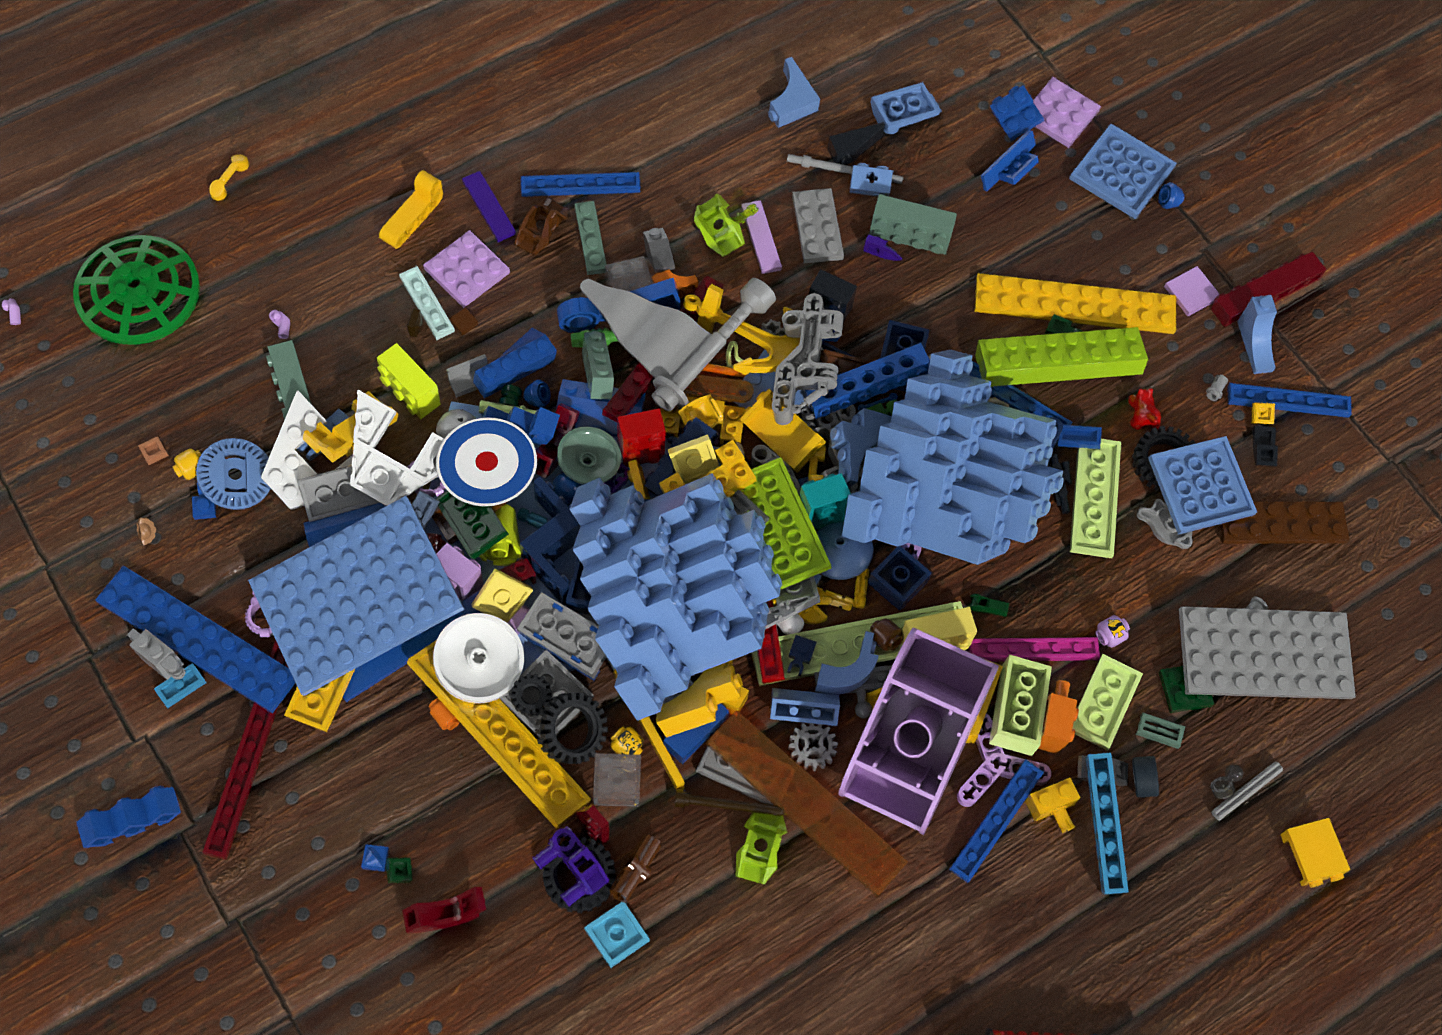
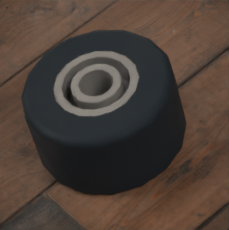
[1132,756,1159,798]

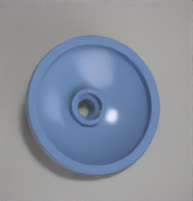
[816,522,873,580]

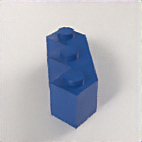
[482,406,560,445]
[76,786,181,848]

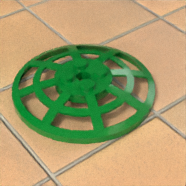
[73,235,200,345]

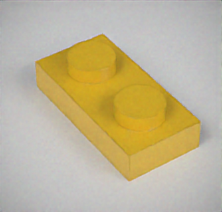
[627,460,650,499]

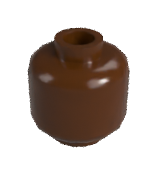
[870,618,903,651]

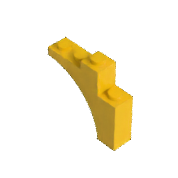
[656,660,743,737]

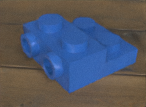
[990,85,1044,141]

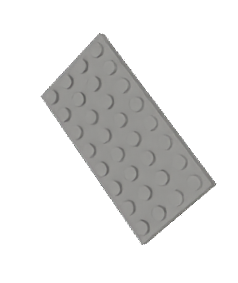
[1179,607,1356,699]

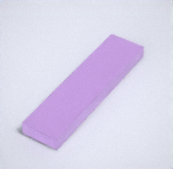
[741,200,782,274]

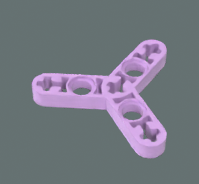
[957,713,1051,807]

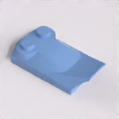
[870,82,942,134]

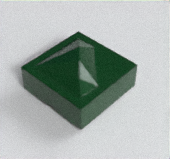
[386,857,413,883]

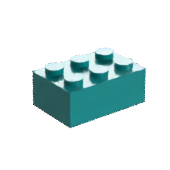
[799,473,851,531]

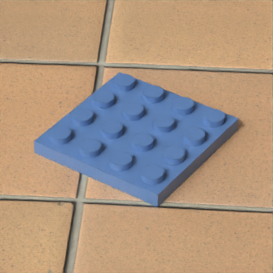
[1069,124,1177,219]
[1148,436,1257,535]

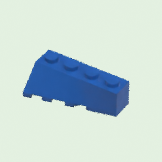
[473,328,557,398]

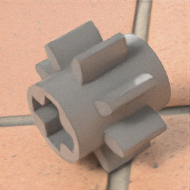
[761,319,785,336]

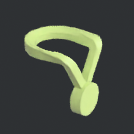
[726,341,743,368]

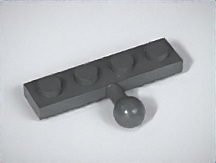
[814,665,892,719]

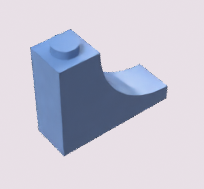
[768,57,820,128]
[1237,295,1277,374]

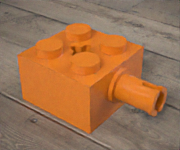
[1038,680,1079,754]

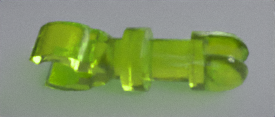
[722,204,759,225]

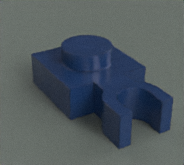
[787,635,817,677]

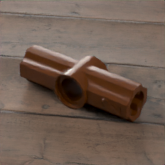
[609,834,661,903]

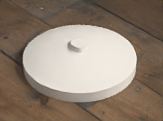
[433,613,524,703]

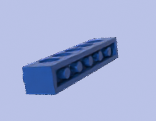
[805,343,930,419]

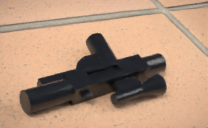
[1050,454,1072,514]

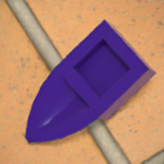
[863,234,902,261]

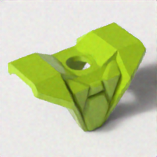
[694,194,745,257]
[736,812,787,884]

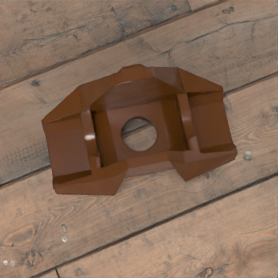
[514,197,569,255]

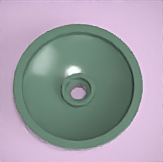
[557,427,621,485]

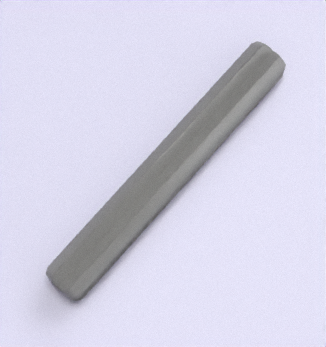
[1211,762,1283,821]

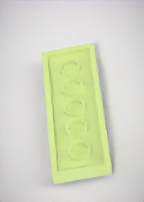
[1070,439,1121,559]

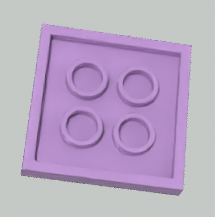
[1033,77,1101,148]
[423,230,510,308]

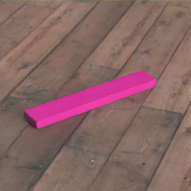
[968,637,1100,662]

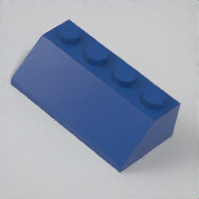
[556,379,645,437]
[304,503,386,547]

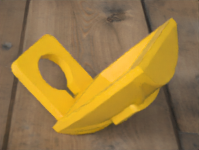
[678,394,724,428]

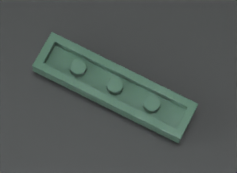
[574,201,607,275]

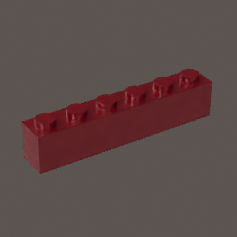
[1211,251,1327,327]

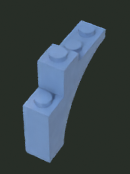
[830,408,892,488]

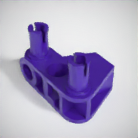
[532,826,609,907]

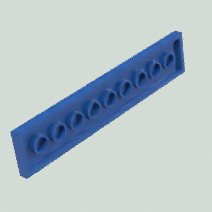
[95,565,296,714]

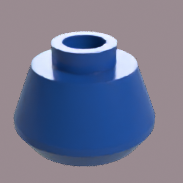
[1158,182,1184,209]
[524,380,551,408]

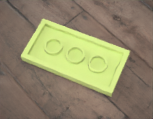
[1072,654,1143,751]

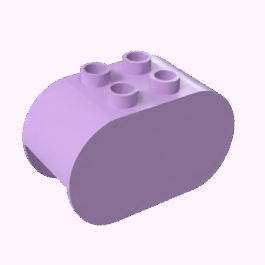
[838,627,999,835]

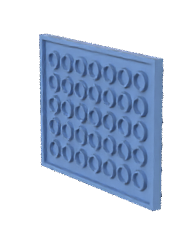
[248,496,464,696]

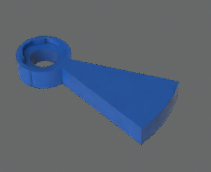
[557,278,681,333]

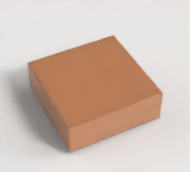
[138,436,168,465]

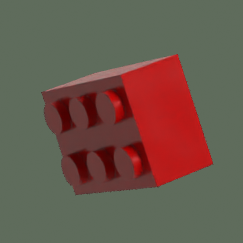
[617,408,666,467]

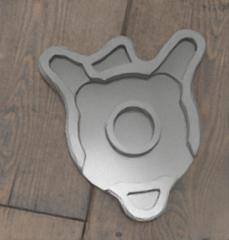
[1137,499,1193,549]

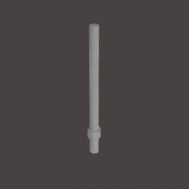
[787,154,903,184]

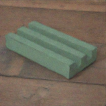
[1136,712,1185,749]

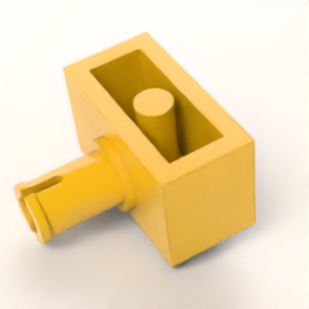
[1025,778,1080,833]

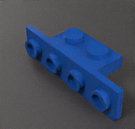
[981,130,1039,191]

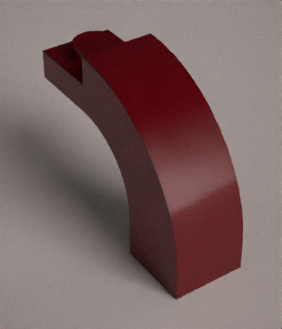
[535,403,580,478]
[402,887,486,933]

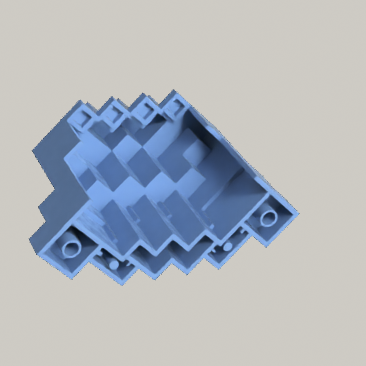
[842,350,1064,565]
[570,473,782,721]

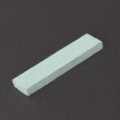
[399,266,455,340]

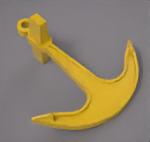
[683,284,800,375]

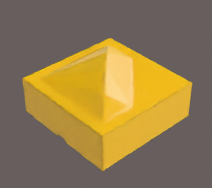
[1251,403,1275,424]

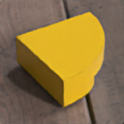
[798,605,827,624]

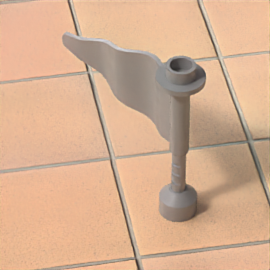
[580,278,776,412]

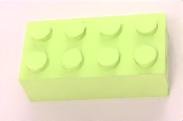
[989,655,1052,756]

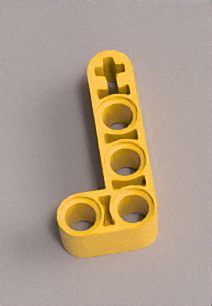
[379,170,443,249]

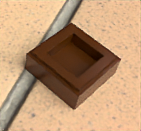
[449,307,478,336]

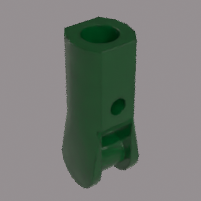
[968,594,1009,617]

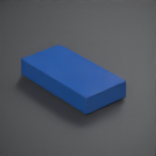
[1058,425,1102,449]

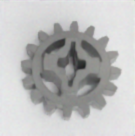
[788,723,838,771]

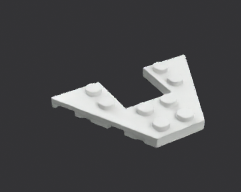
[350,390,444,506]
[261,391,353,510]

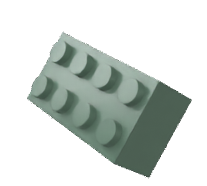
[869,194,957,255]

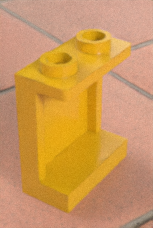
[1281,818,1350,888]

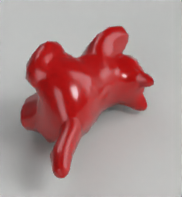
[1128,388,1161,430]

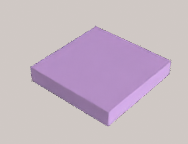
[1164,266,1220,316]

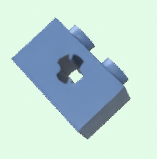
[849,163,893,196]

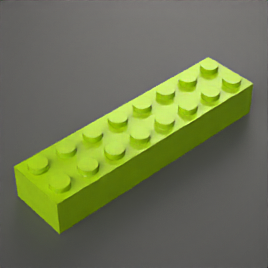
[975,327,1148,387]

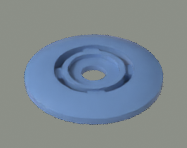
[196,438,271,510]

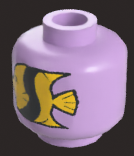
[1095,615,1130,648]

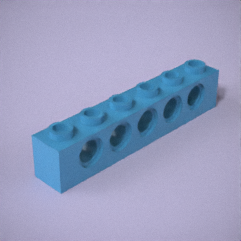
[1085,753,1129,895]

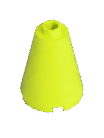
[479,504,521,566]

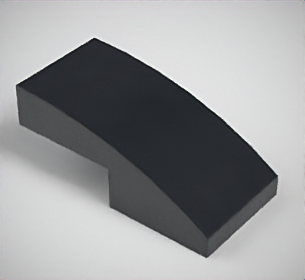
[1253,426,1278,467]

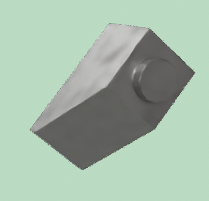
[643,228,675,273]

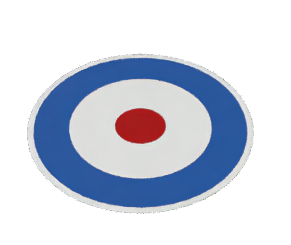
[436,418,537,506]

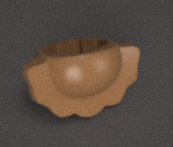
[136,517,156,545]

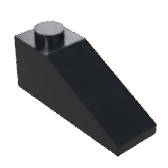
[827,122,885,165]

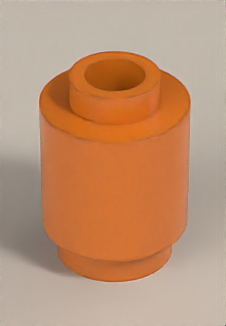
[428,698,460,731]

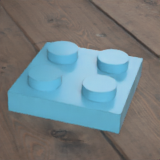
[584,902,650,968]

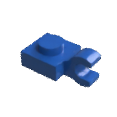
[192,482,216,520]

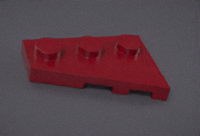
[574,805,609,845]

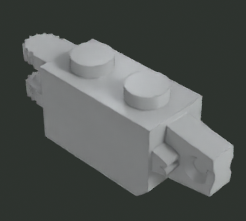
[127,629,186,680]

